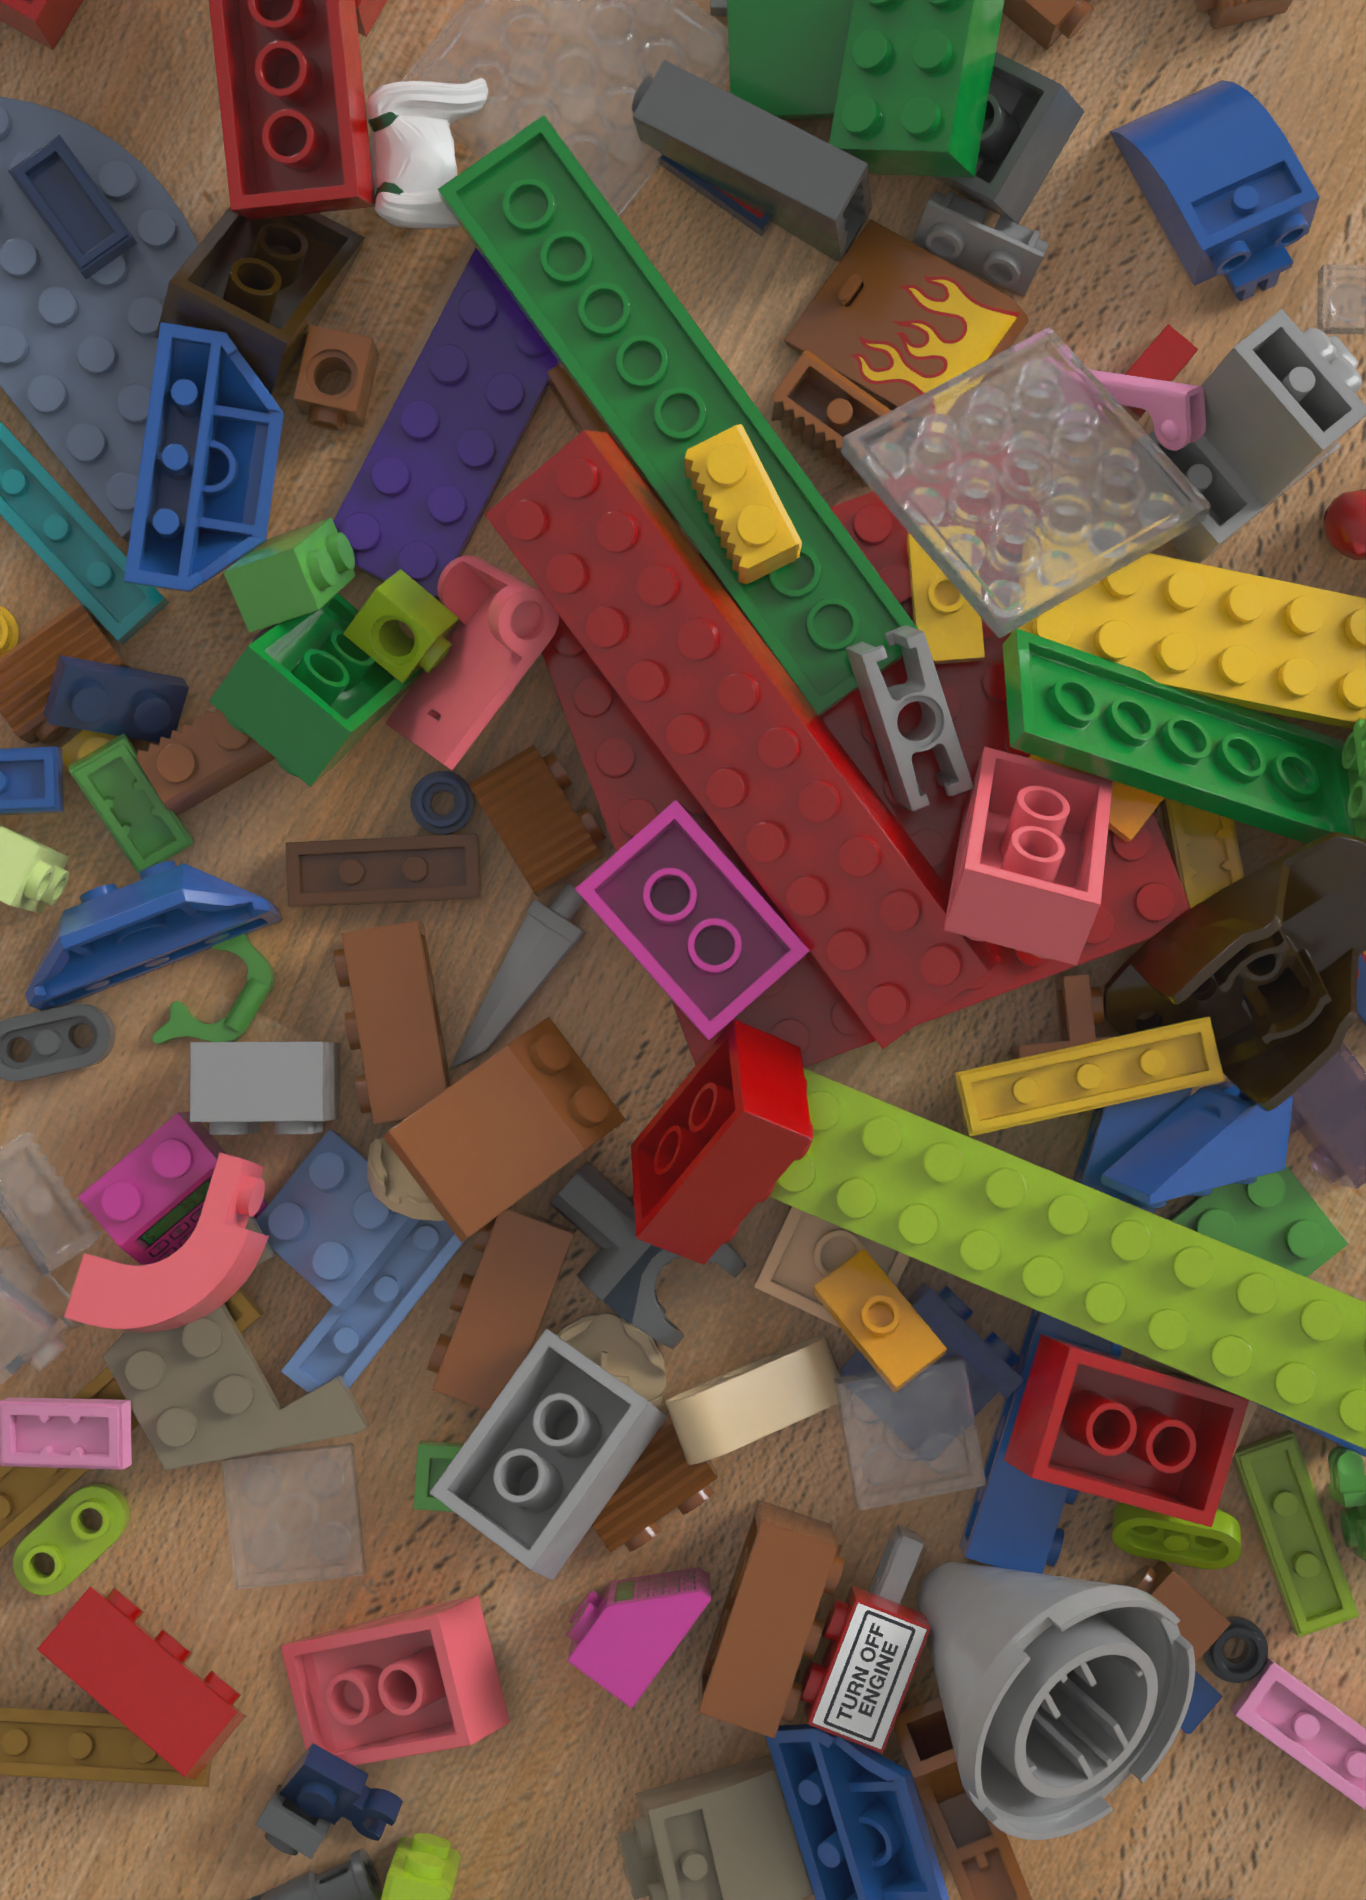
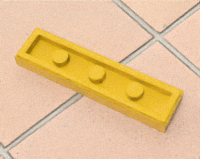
[953,1016,1224,1137]

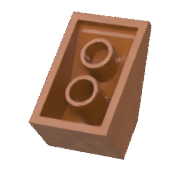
[383,1017,626,1243]

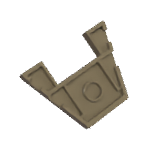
[103,1216,369,1471]

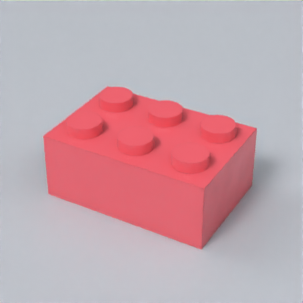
[944,747,1113,966]

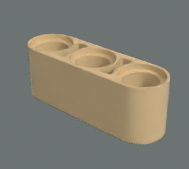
[665,1336,848,1465]

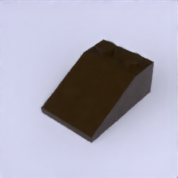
[155,207,365,396]

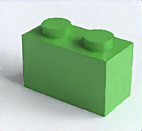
[223,517,355,633]

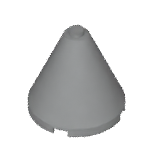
[918,1561,1195,1840]

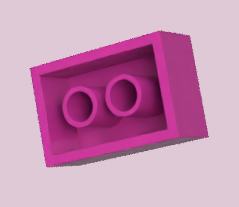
[575,800,810,1041]

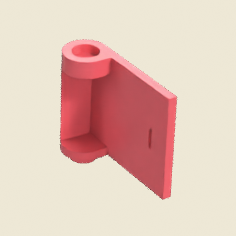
[385,555,559,770]

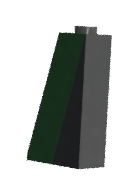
[632,59,872,262]

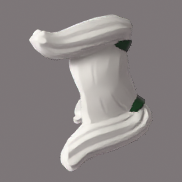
[366,78,488,229]

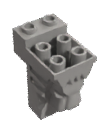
[1112,309,1366,564]

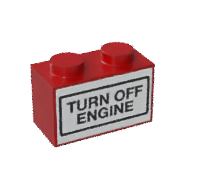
[800,1585,931,1754]

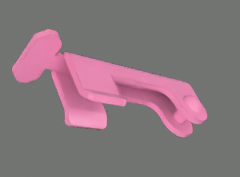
[1024,357,1206,451]

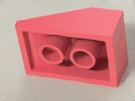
[281,1595,510,1766]

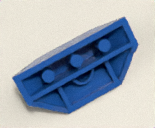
[124,322,284,592]
[25,861,283,1011]
[766,1724,949,1900]

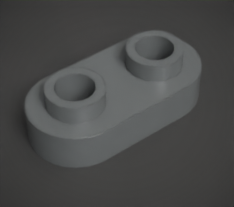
[0,1003,115,1082]

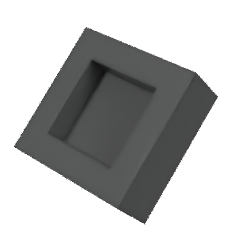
[255,1785,331,1859]

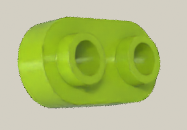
[13,1483,130,1596]
[1112,1502,1241,1570]

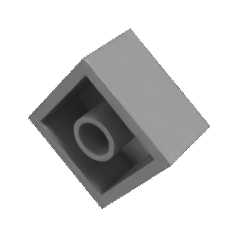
[190,1042,340,1135]

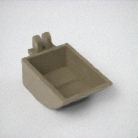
[616,1754,814,1900]

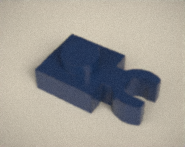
[279,1743,403,1841]

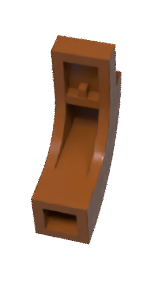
[893,1696,1033,1900]

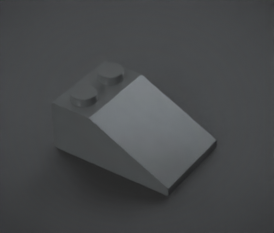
[932,52,1085,225]

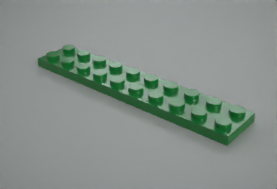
[438,115,919,716]

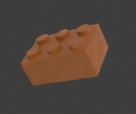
[698,1499,845,1739]

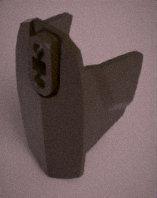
[1104,831,1366,1111]

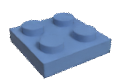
[256,1129,420,1311]

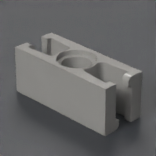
[846,625,974,812]

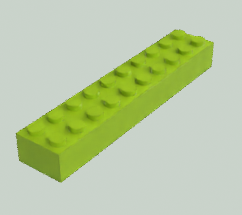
[769,1068,1366,1449]

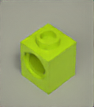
[343,569,459,683]

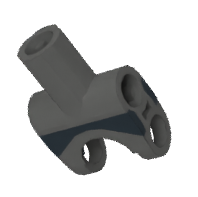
[550,1161,747,1349]

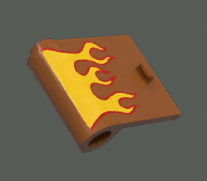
[784,219,1029,448]

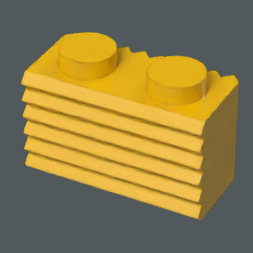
[684,424,802,584]

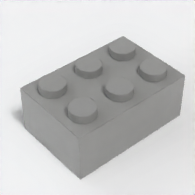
[430,1328,668,1581]

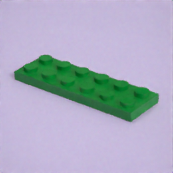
[1002,628,1355,844]

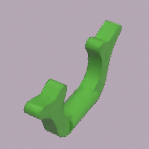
[152,934,275,1045]

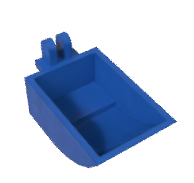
[1109,80,1320,301]

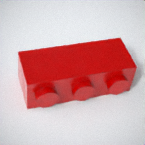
[37,1586,246,1780]

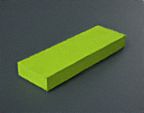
[1232,1430,1359,1637]

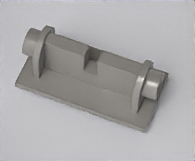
[912,190,1049,297]

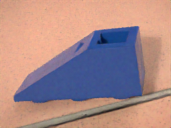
[1101,1081,1293,1208]

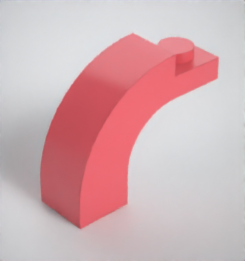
[64,1152,269,1333]

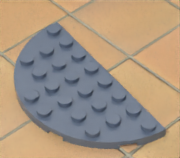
[0,97,199,542]

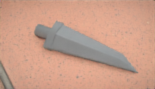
[450,882,586,1069]

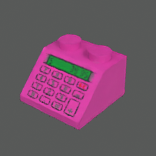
[78,1112,269,1265]
[566,1567,711,1708]

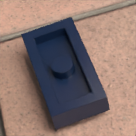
[44,655,189,743]

